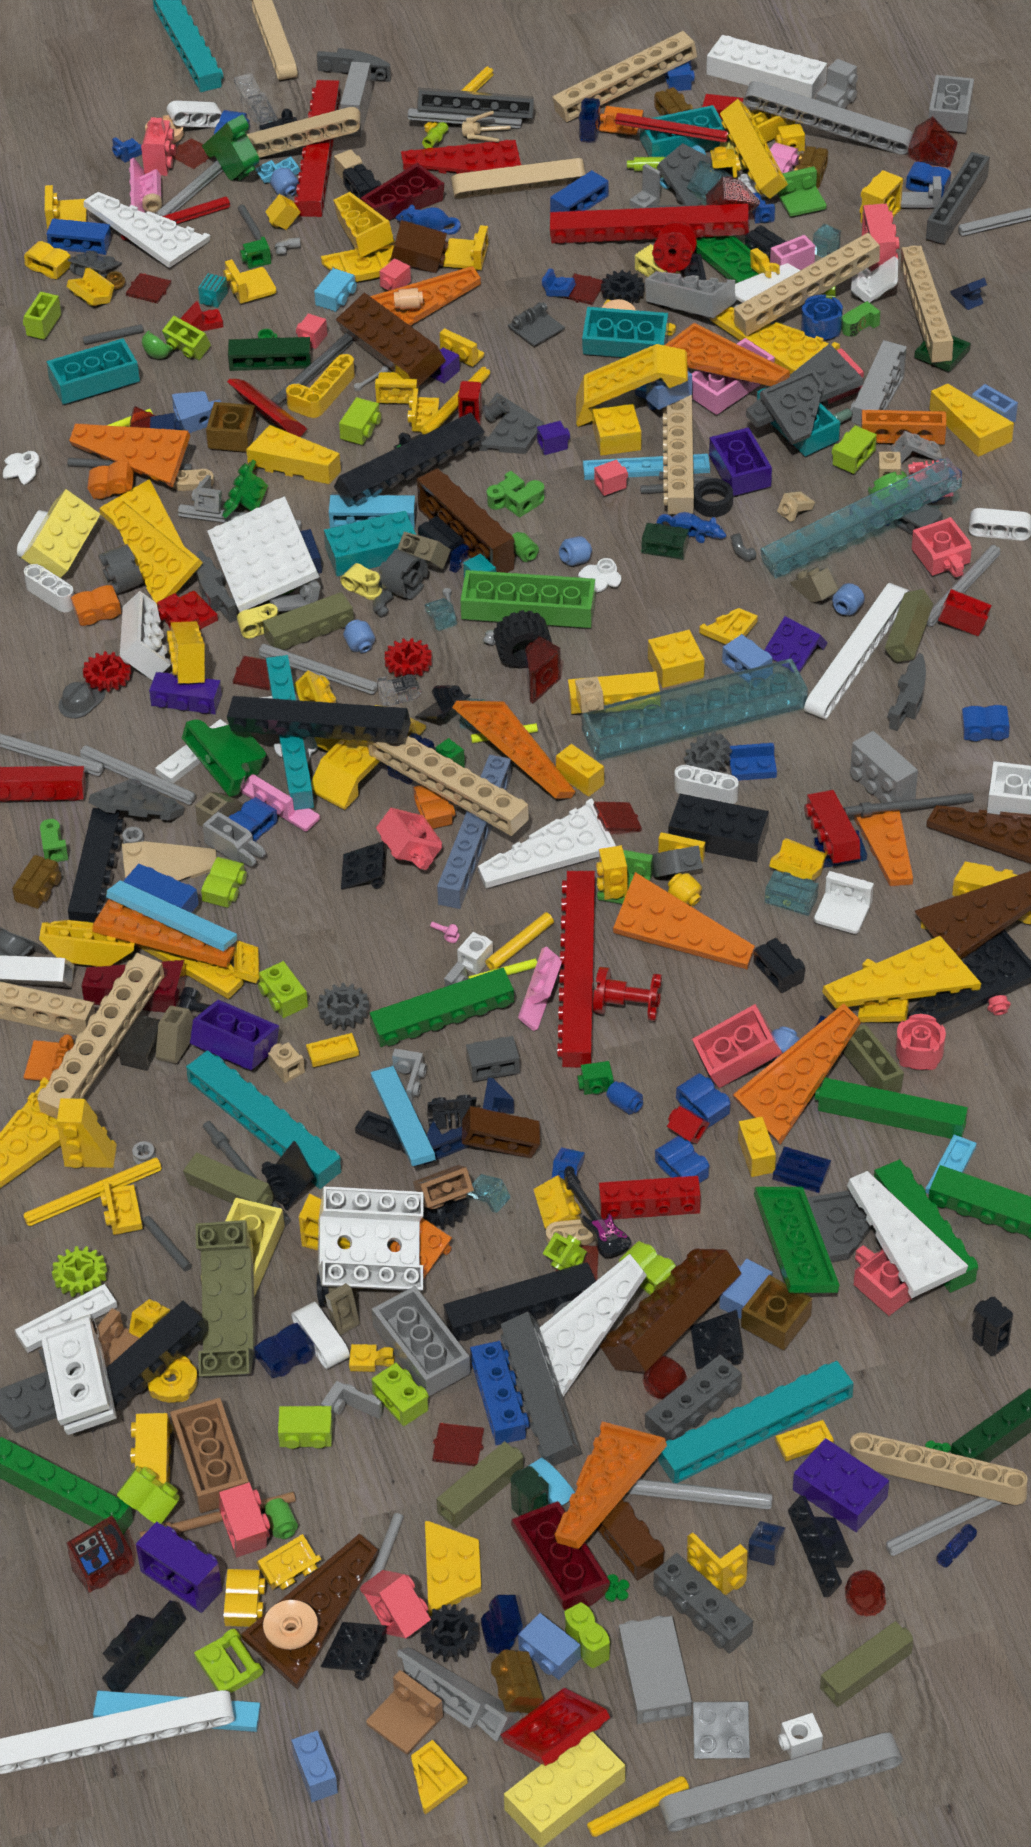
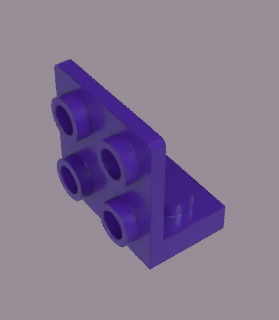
[764,616,828,673]

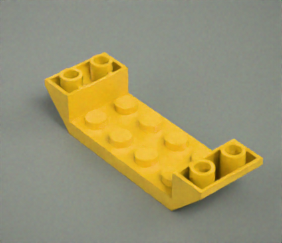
[576,344,688,427]
[311,705,426,810]

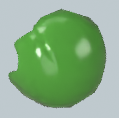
[142,331,173,359]

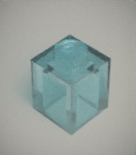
[813,224,841,258]

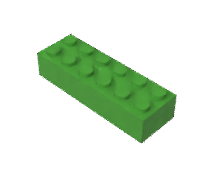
[460,570,596,628]

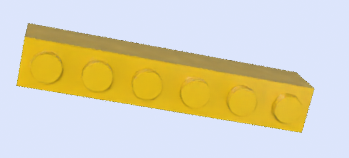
[720,99,788,199]

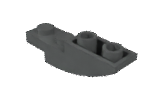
[317,48,391,82]
[197,551,238,623]
[887,653,926,731]

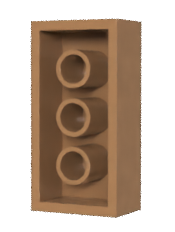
[170,1398,249,1513]

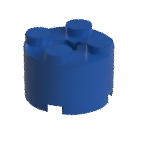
[801,294,843,340]

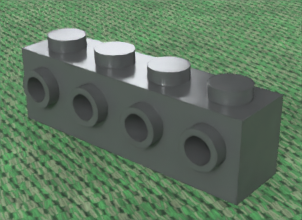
[645,1354,742,1441]
[653,1552,753,1654]

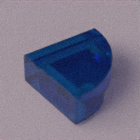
[449,544,469,573]

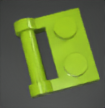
[194,1629,264,1693]

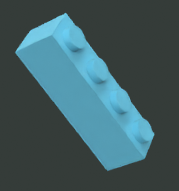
[329,495,416,529]

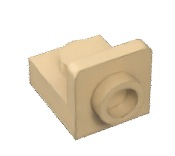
[777,491,815,522]

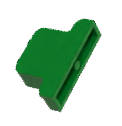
[202,114,259,181]
[182,719,266,797]

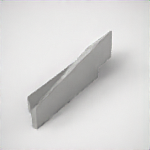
[397,1647,521,1742]

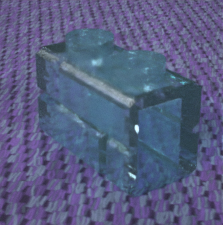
[765,870,819,916]

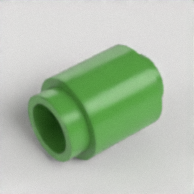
[512,532,539,562]
[264,1498,298,1539]

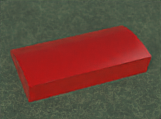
[227,379,307,437]

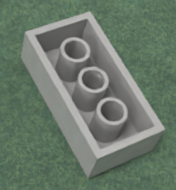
[372,1286,470,1396]

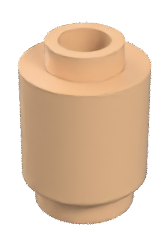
[394,288,423,310]

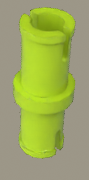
[422,122,448,149]

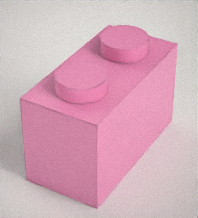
[770,235,815,270]

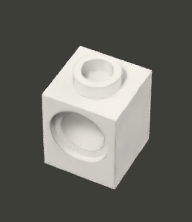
[457,932,493,974]
[778,1713,823,1759]

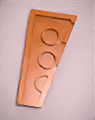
[854,810,913,886]

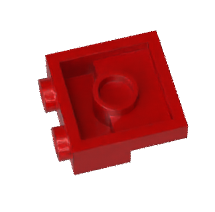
[157,590,218,630]

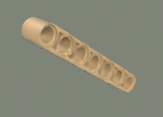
[251,0,298,80]
[247,107,361,158]
[451,158,585,199]
[850,1432,1027,1505]

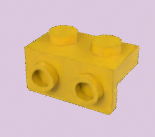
[710,147,740,178]
[66,268,114,306]
[439,328,484,367]
[408,389,439,431]
[769,838,826,883]
[533,1175,581,1229]
[100,1181,143,1235]
[256,1534,321,1590]

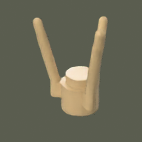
[462,111,511,142]

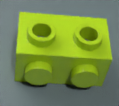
[23,292,61,339]
[162,316,211,360]
[339,397,382,445]
[831,425,877,474]
[258,961,308,1018]
[371,1363,429,1427]
[278,1406,333,1449]

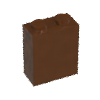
[390,220,449,273]

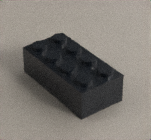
[668,793,769,862]

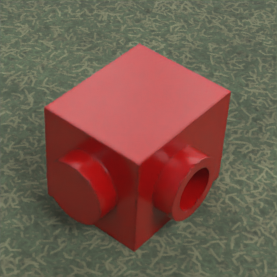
[667,1106,710,1144]

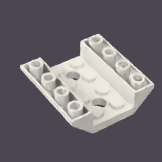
[318,1186,423,1291]

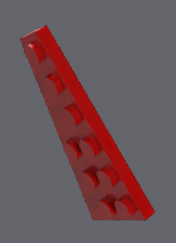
[401,140,521,174]

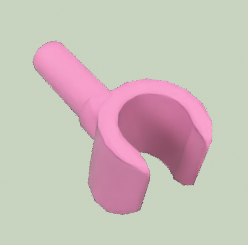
[430,922,460,943]

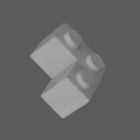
[816,59,858,109]

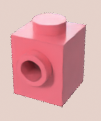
[379,258,411,291]
[296,314,327,349]
[594,460,628,496]

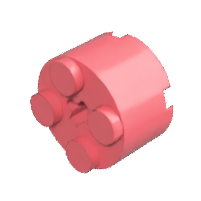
[895,1014,946,1070]

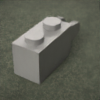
[203,812,266,867]

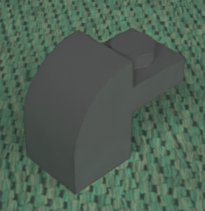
[651,845,703,878]

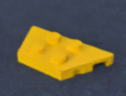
[321,241,395,282]
[425,1521,481,1616]

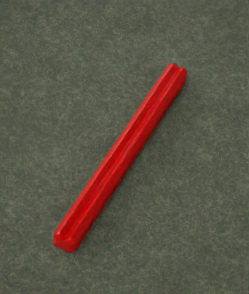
[615,113,728,143]
[119,197,230,240]

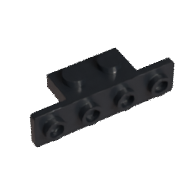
[788,1496,854,1597]
[102,1600,186,1692]

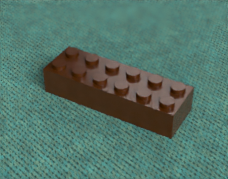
[335,292,446,388]
[417,468,515,573]
[600,1248,742,1372]

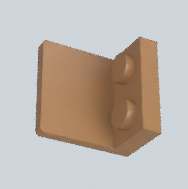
[97,1308,139,1367]
[366,1670,443,1754]

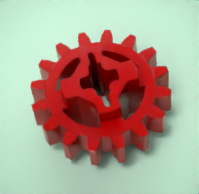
[384,638,432,677]
[83,651,131,692]

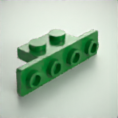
[222,459,268,519]

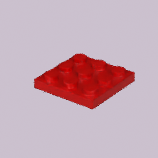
[500,1688,610,1766]

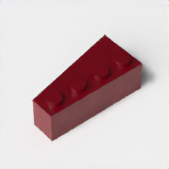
[361,162,445,220]
[81,960,187,1013]

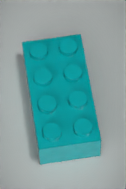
[640,105,726,157]
[582,307,668,357]
[46,338,140,404]
[757,386,840,456]
[324,511,416,576]

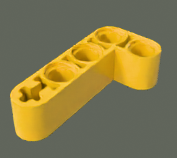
[286,354,355,418]

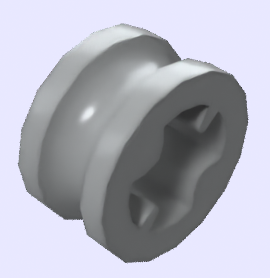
[122,827,144,844]
[132,1141,155,1165]

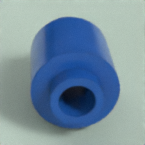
[606,1081,643,1115]

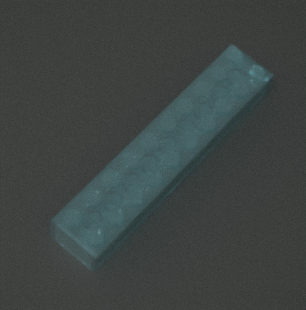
[581,658,808,761]

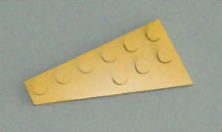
[710,307,840,374]
[99,479,184,546]
[822,936,981,1008]
[0,1077,61,1188]

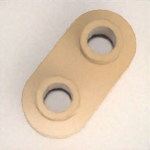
[173,469,214,491]
[546,1219,595,1246]

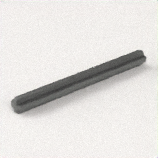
[271,333,353,407]

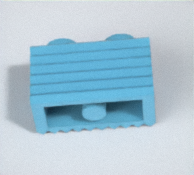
[314,268,357,312]

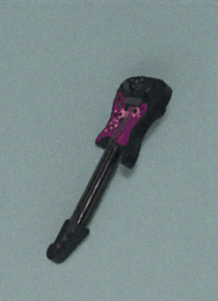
[564,1166,631,1257]

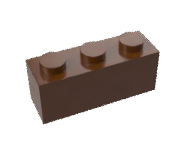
[462,1106,540,1158]
[596,1499,665,1581]

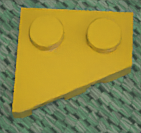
[699,608,758,644]
[411,1739,468,1815]

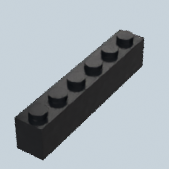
[67,808,125,923]
[443,1262,596,1341]
[88,1300,208,1433]

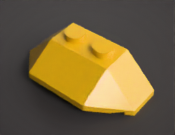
[39,920,135,967]

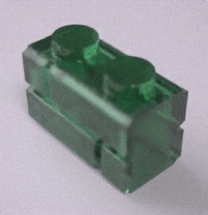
[641,523,689,560]
[510,1466,549,1516]

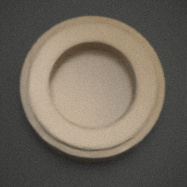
[142,193,162,212]

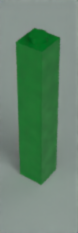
[815,1078,968,1139]

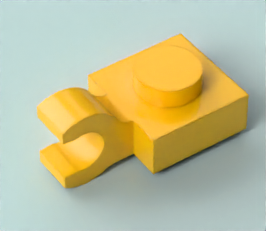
[750,248,780,278]
[349,1344,395,1372]

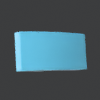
[256,157,301,183]
[520,1457,575,1506]

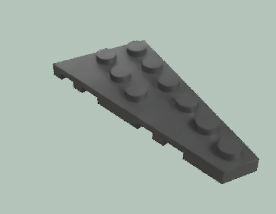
[746,343,863,428]

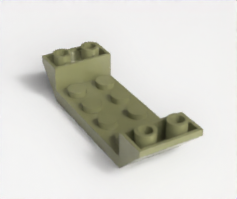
[195,1220,255,1377]

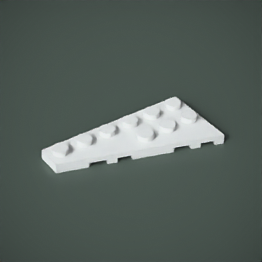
[84,192,211,268]
[478,798,616,888]
[847,1171,968,1298]
[540,1254,647,1397]

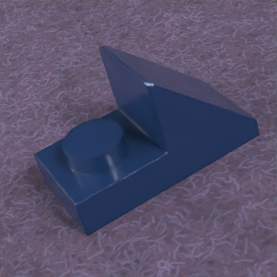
[950,277,987,310]
[483,1077,514,1114]
[424,1122,469,1165]
[748,1521,785,1566]

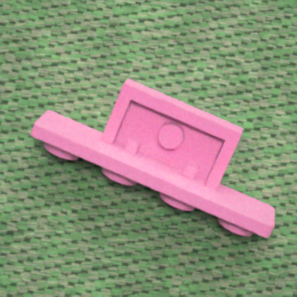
[129,158,161,213]
[241,775,320,831]
[518,947,562,1031]

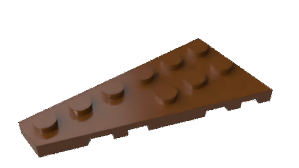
[926,805,1031,863]
[914,871,1031,959]
[241,1533,378,1690]

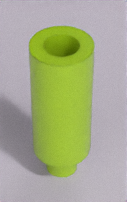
[627,157,665,171]

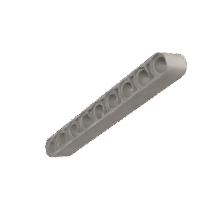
[744,81,913,155]
[659,1732,903,1832]

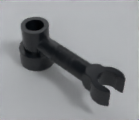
[178,987,210,1012]

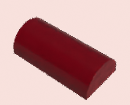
[511,1501,610,1611]

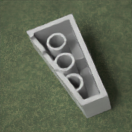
[645,271,736,318]
[850,340,907,425]

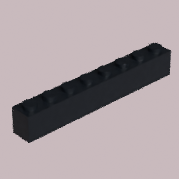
[334,412,485,506]
[227,696,411,744]

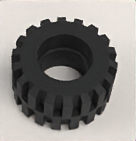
[493,610,552,669]

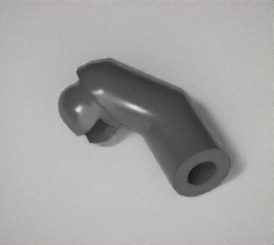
[730,533,757,562]
[372,590,393,617]

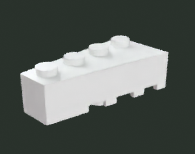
[120,591,170,681]

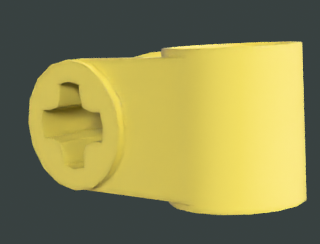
[340,563,382,600]
[237,604,278,639]

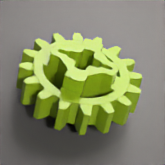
[52,1246,107,1297]

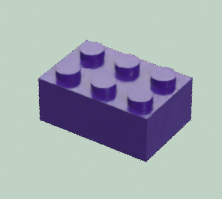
[709,427,772,496]
[190,999,279,1070]
[793,1438,889,1533]
[136,1521,222,1614]

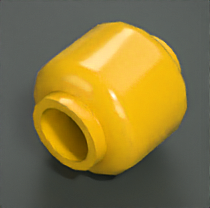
[667,873,702,907]

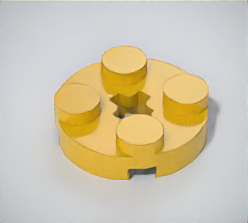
[147,1356,198,1403]

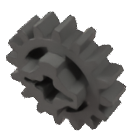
[684,732,732,772]
[317,983,369,1030]

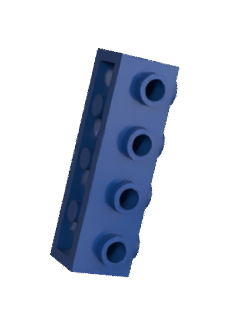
[470,1341,529,1446]

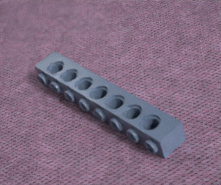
[437,754,512,909]

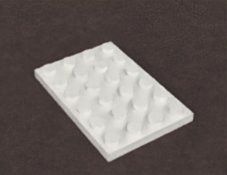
[207,496,319,612]

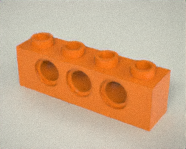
[861,410,946,444]

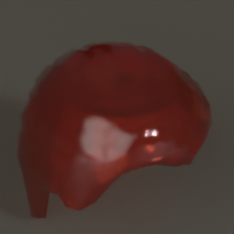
[642,1356,686,1400]
[845,1570,886,1617]

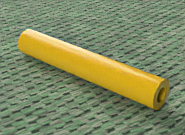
[485,912,554,970]

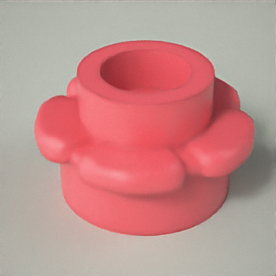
[987,995,1011,1015]

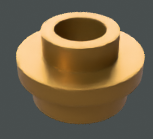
[106,271,125,290]

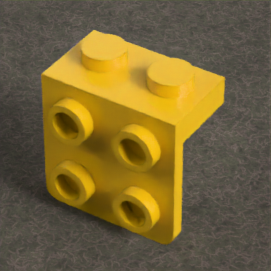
[223,259,277,304]
[687,1532,747,1595]

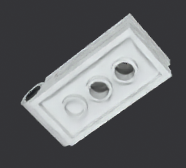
[40,1314,117,1435]

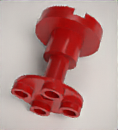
[652,221,697,273]
[593,967,662,1021]

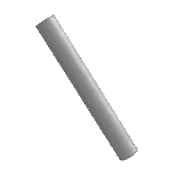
[369,1513,404,1580]

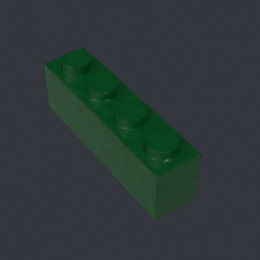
[228,337,311,371]
[951,1388,1031,1463]

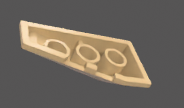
[122,841,217,881]

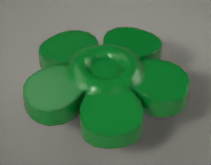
[605,1574,630,1602]

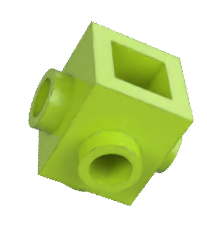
[542,1232,587,1270]

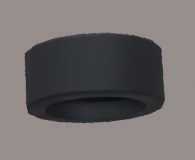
[694,478,733,517]

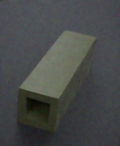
[885,589,933,663]
[183,1152,274,1206]
[436,1441,523,1529]
[820,1621,913,1707]

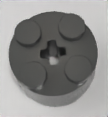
[98,544,143,594]
[379,549,428,599]

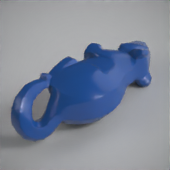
[395,205,461,235]
[656,512,727,543]

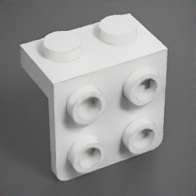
[851,256,898,303]
[814,871,874,934]

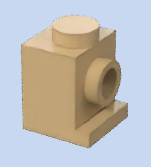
[268,1042,305,1083]

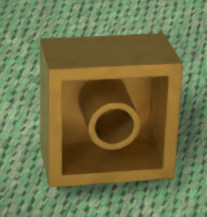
[206,402,257,452]
[741,1275,812,1350]

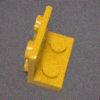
[45,185,87,229]
[443,225,488,270]
[375,372,419,404]

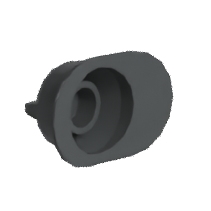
[58,681,106,718]
[0,927,46,956]

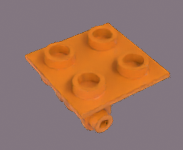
[599,106,644,135]
[23,1034,75,1081]
[388,1218,452,1279]

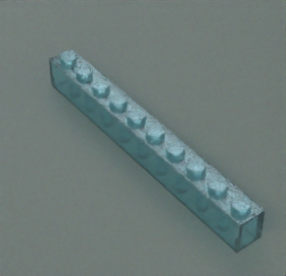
[760,457,962,579]

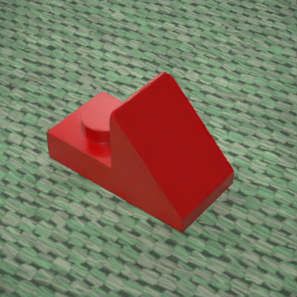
[180,301,223,331]

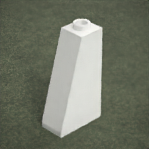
[730,263,800,308]
[0,955,74,988]

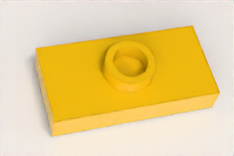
[658,832,705,863]
[234,941,259,984]
[858,998,909,1022]
[306,1033,359,1067]
[775,1420,834,1461]

